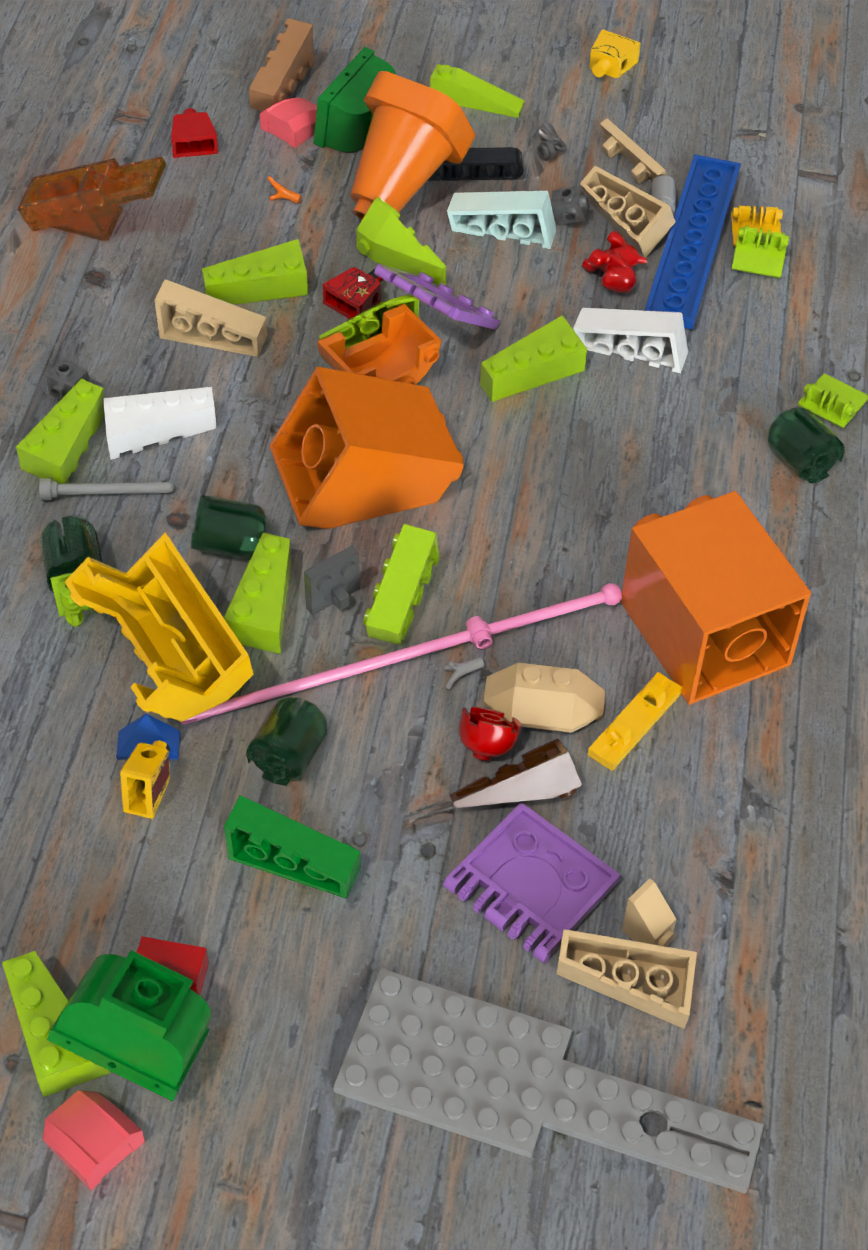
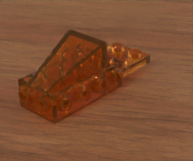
[17,156,166,242]

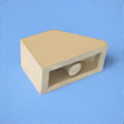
[622,878,676,947]

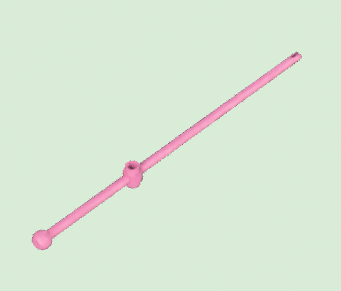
[180,583,622,724]

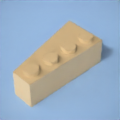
[580,166,676,258]
[154,279,267,357]
[556,929,697,1029]

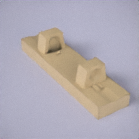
[600,118,667,184]

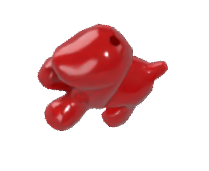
[582,231,647,293]

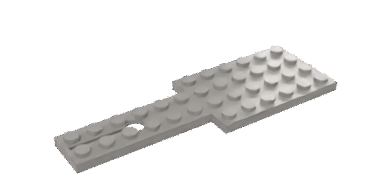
[333,969,764,1194]

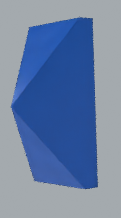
[116,714,180,760]

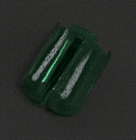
[768,407,845,484]
[191,495,267,560]
[40,515,103,593]
[246,696,327,786]

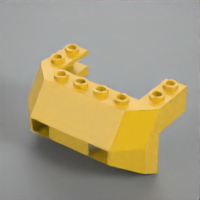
[65,532,254,722]

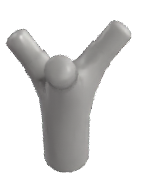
[444,657,484,690]

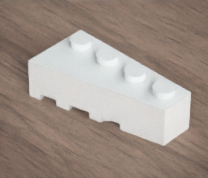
[574,308,688,373]
[103,387,217,460]

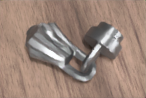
[537,122,567,161]

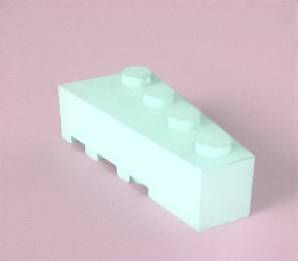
[447,191,557,249]

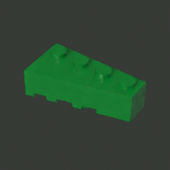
[224,795,361,899]

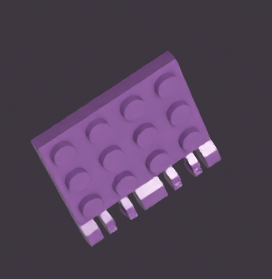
[443,802,621,964]

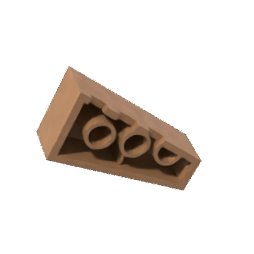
[249,18,316,111]

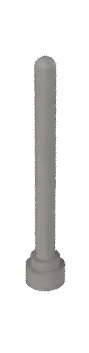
[39,478,175,501]

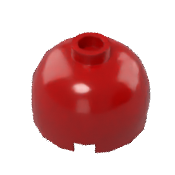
[458,707,521,761]

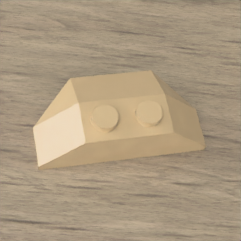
[483,663,605,733]

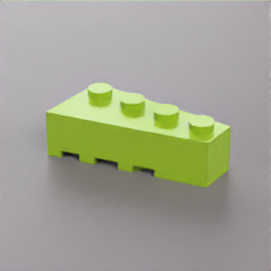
[202,239,308,305]
[480,315,587,402]
[16,378,105,484]
[363,524,440,646]
[224,533,292,654]
[2,951,110,1098]

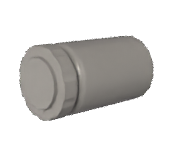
[651,175,676,216]

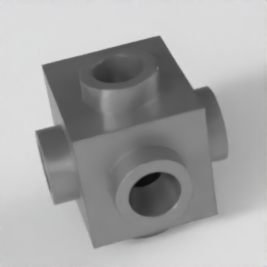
[551,185,590,225]
[46,359,90,399]

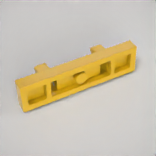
[587,672,683,771]

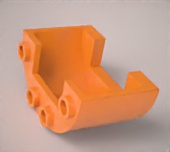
[317,304,442,385]

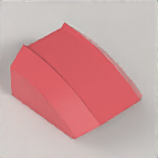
[260,98,317,148]
[42,1090,145,1191]

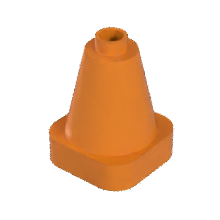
[350,71,476,220]

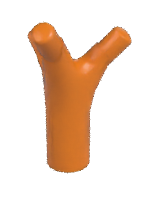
[267,176,302,204]

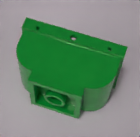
[313,47,396,152]
[47,950,211,1102]

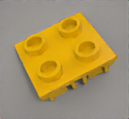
[731,205,783,246]

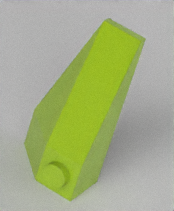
[430,64,525,118]
[356,197,446,286]
[319,294,419,358]

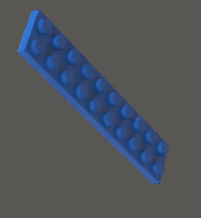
[644,154,741,330]

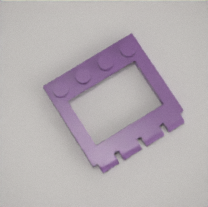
[374,263,500,330]

